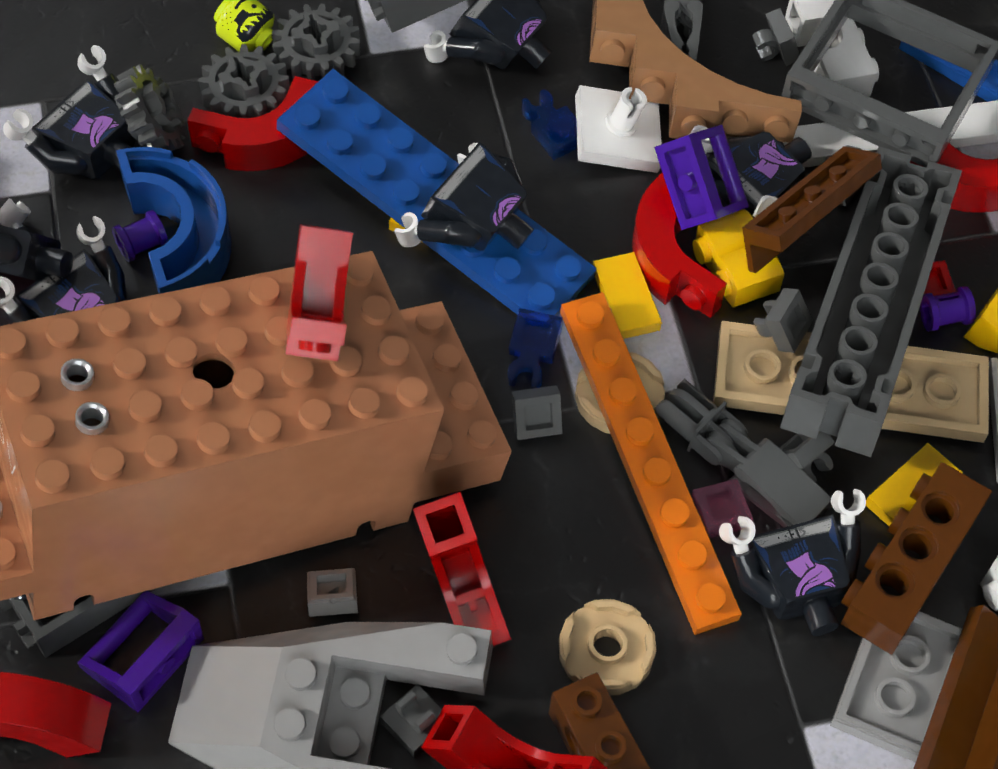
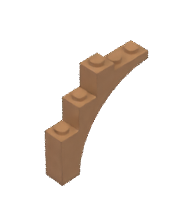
[589,0,802,143]

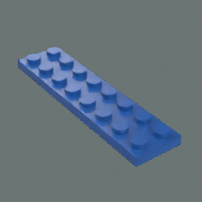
[276,69,596,334]

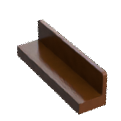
[742,146,882,273]
[914,605,998,769]

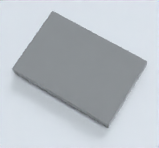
[830,611,962,762]

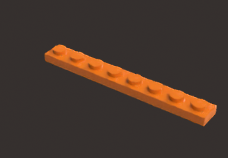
[560,292,742,635]

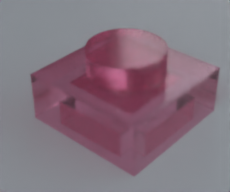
[691,479,753,538]

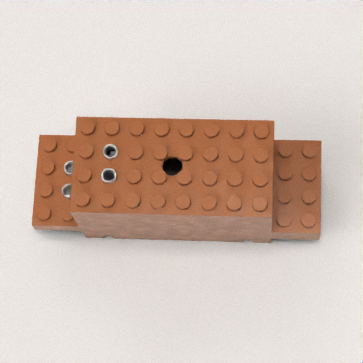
[0,251,512,620]

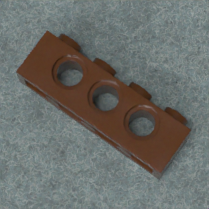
[841,462,992,655]
[549,672,650,769]

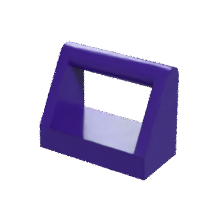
[654,124,749,230]
[77,591,204,713]

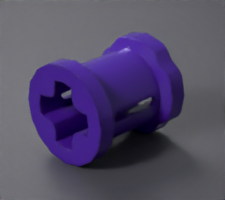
[112,210,168,262]
[920,286,976,332]

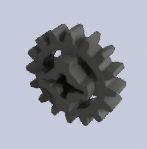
[272,3,361,80]
[198,44,290,118]
[114,64,186,152]

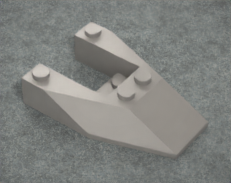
[168,622,493,769]

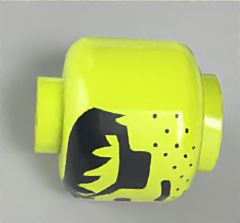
[214,0,274,52]

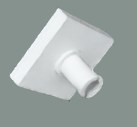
[575,85,662,173]

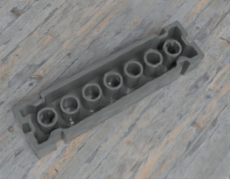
[780,146,962,457]

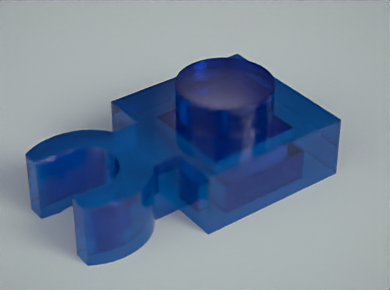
[522,89,577,160]
[507,308,563,389]

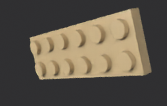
[713,321,989,443]

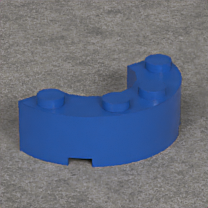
[116,147,232,294]

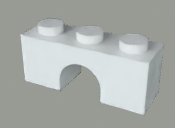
[785,0,879,97]

